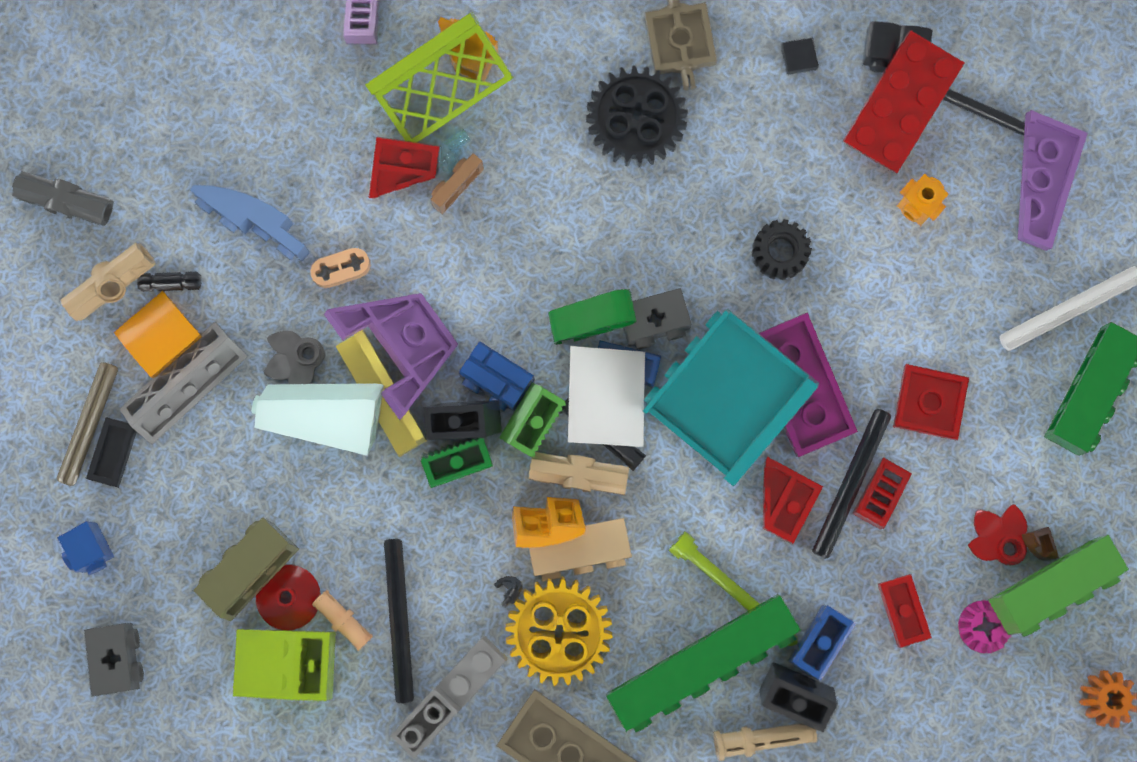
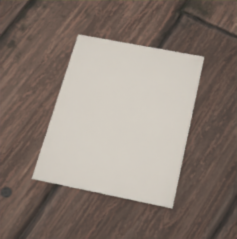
[568,346,645,447]

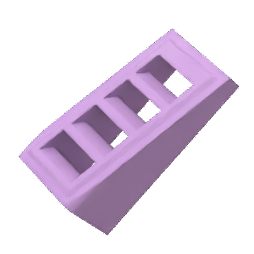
[344,0,379,44]

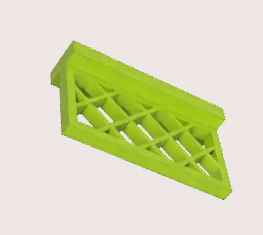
[365,12,514,143]

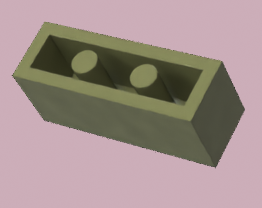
[193,517,299,621]

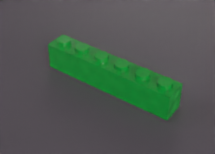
[606,594,801,732]

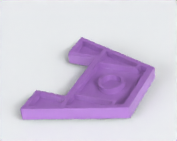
[324,293,458,420]

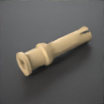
[713,723,817,762]

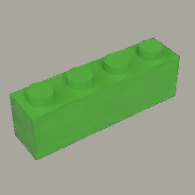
[988,535,1129,637]

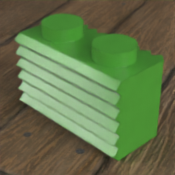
[499,383,566,457]

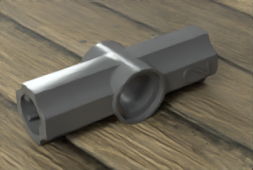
[12,171,114,227]

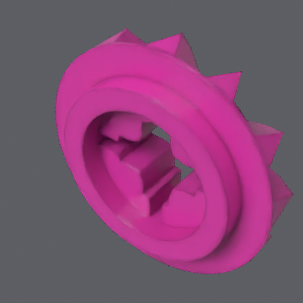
[958,600,1011,653]

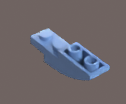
[190,185,310,262]

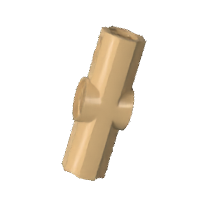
[61,243,156,321]
[529,452,629,495]

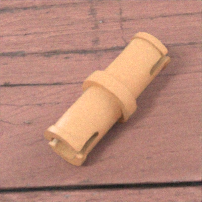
[312,590,373,651]

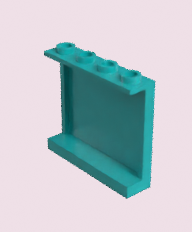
[643,309,819,487]

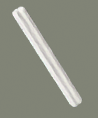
[999,266,1137,351]

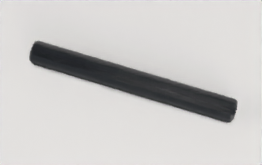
[812,409,891,559]
[384,539,414,703]

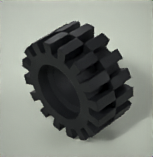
[752,219,812,280]

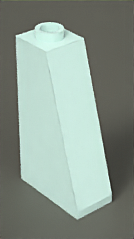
[251,383,384,456]

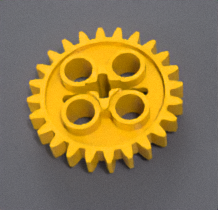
[505,577,613,686]

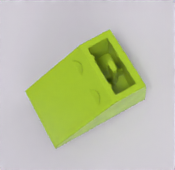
[233,629,336,701]

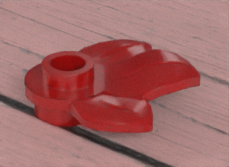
[968,504,1028,566]

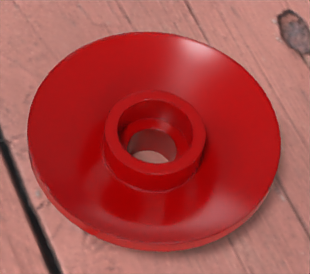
[256,565,321,630]

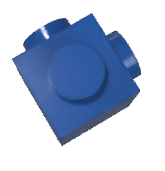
[57,521,114,575]

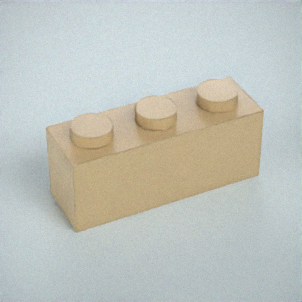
[529,518,632,582]

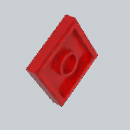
[893,364,969,441]

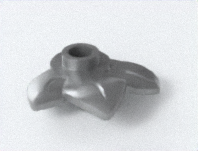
[264,331,325,384]

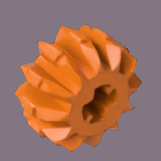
[1079,670,1137,728]

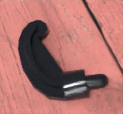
[494,576,523,607]

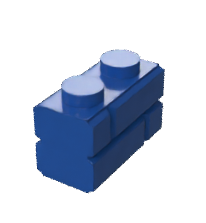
[459,341,535,412]
[787,605,856,681]

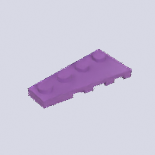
[1018,110,1088,251]

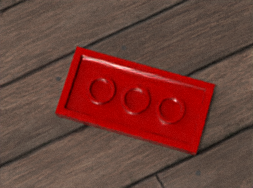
[842,30,965,174]

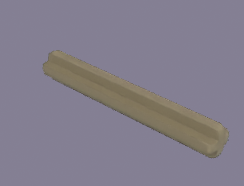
[57,362,118,486]

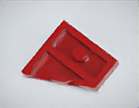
[369,137,439,199]
[763,457,823,545]

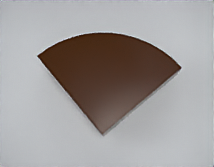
[1021,527,1059,561]

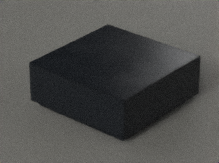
[781,37,819,75]

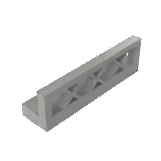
[120,322,248,445]

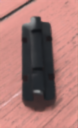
[137,272,202,292]

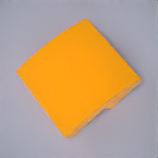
[114,291,203,379]
[512,497,586,548]

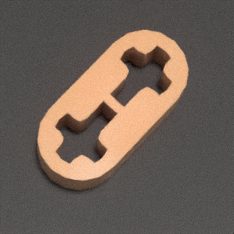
[310,248,371,288]

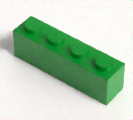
[1044,322,1137,456]

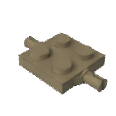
[644,0,717,91]

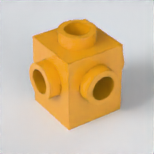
[897,173,949,226]

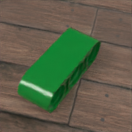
[548,289,637,345]

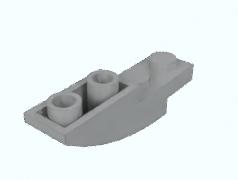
[390,635,508,759]

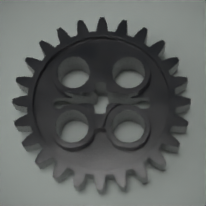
[586,65,688,167]

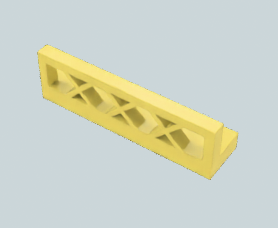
[336,330,427,457]

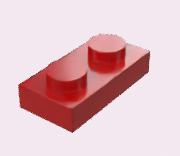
[877,574,932,648]

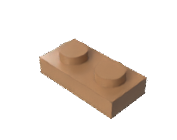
[431,153,484,215]

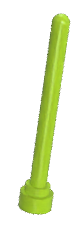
[668,531,798,646]

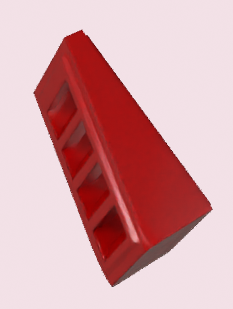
[852,457,912,530]

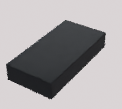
[86,417,137,488]

